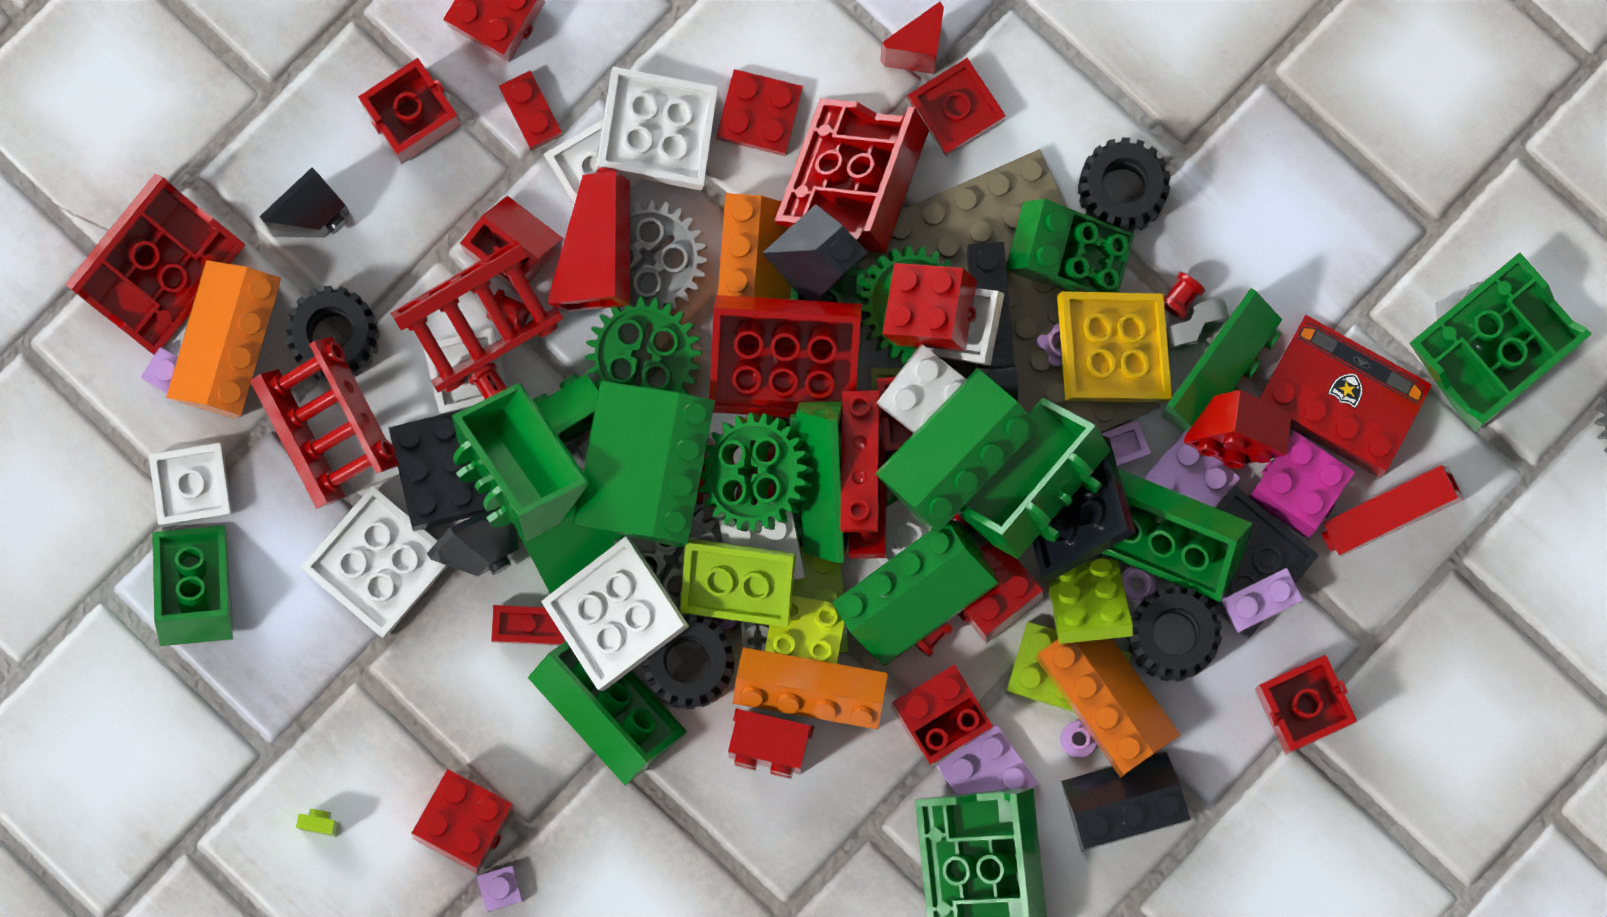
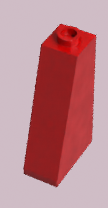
[548,168,630,313]
[1322,465,1465,556]

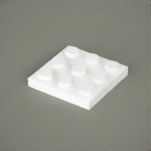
[596,67,718,190]
[300,486,448,639]
[541,536,689,691]

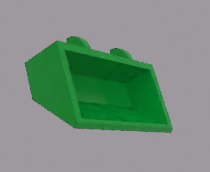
[452,383,590,542]
[957,398,1111,559]

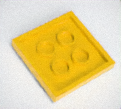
[1057,292,1172,402]

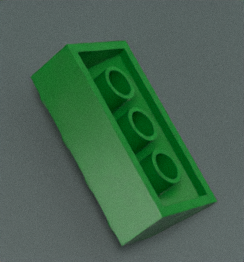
[1161,288,1282,432]
[875,368,1040,533]
[790,401,849,563]
[1102,469,1253,602]
[832,520,1000,666]
[527,641,687,786]

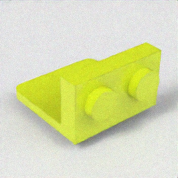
[765,596,844,664]

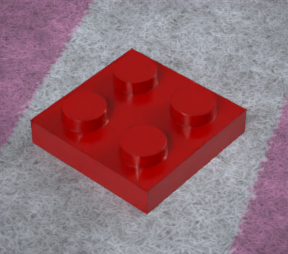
[907,58,1006,157]
[716,69,803,156]

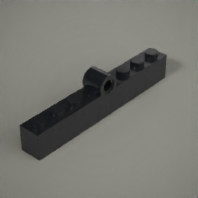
[966,242,1018,401]

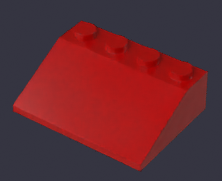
[709,295,862,417]

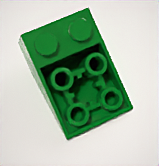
[1006,199,1134,293]

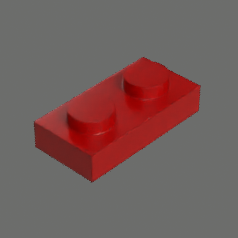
[499,70,563,151]
[491,605,565,646]

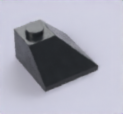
[259,167,350,238]
[762,205,867,301]
[427,506,519,576]

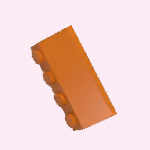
[718,193,791,299]
[165,260,281,419]
[1036,638,1181,778]
[732,647,888,730]

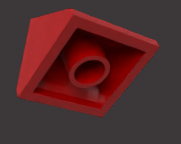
[880,1,944,74]

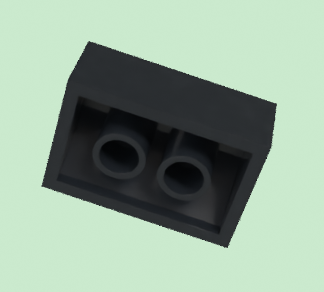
[1061,752,1191,852]

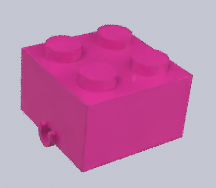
[1249,431,1355,539]

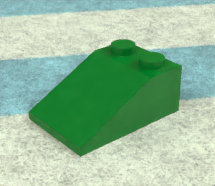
[152,525,233,646]

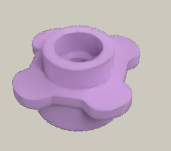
[1037,324,1062,366]

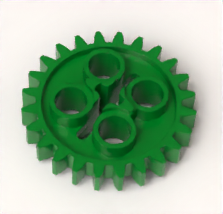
[855,246,951,364]
[585,296,703,394]
[698,412,813,533]

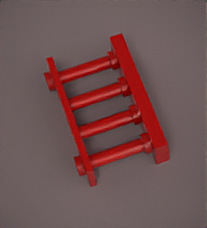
[390,239,563,393]
[250,336,400,509]
[840,390,887,559]

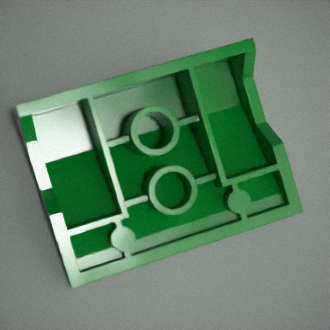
[1409,252,1592,433]
[915,788,1047,917]

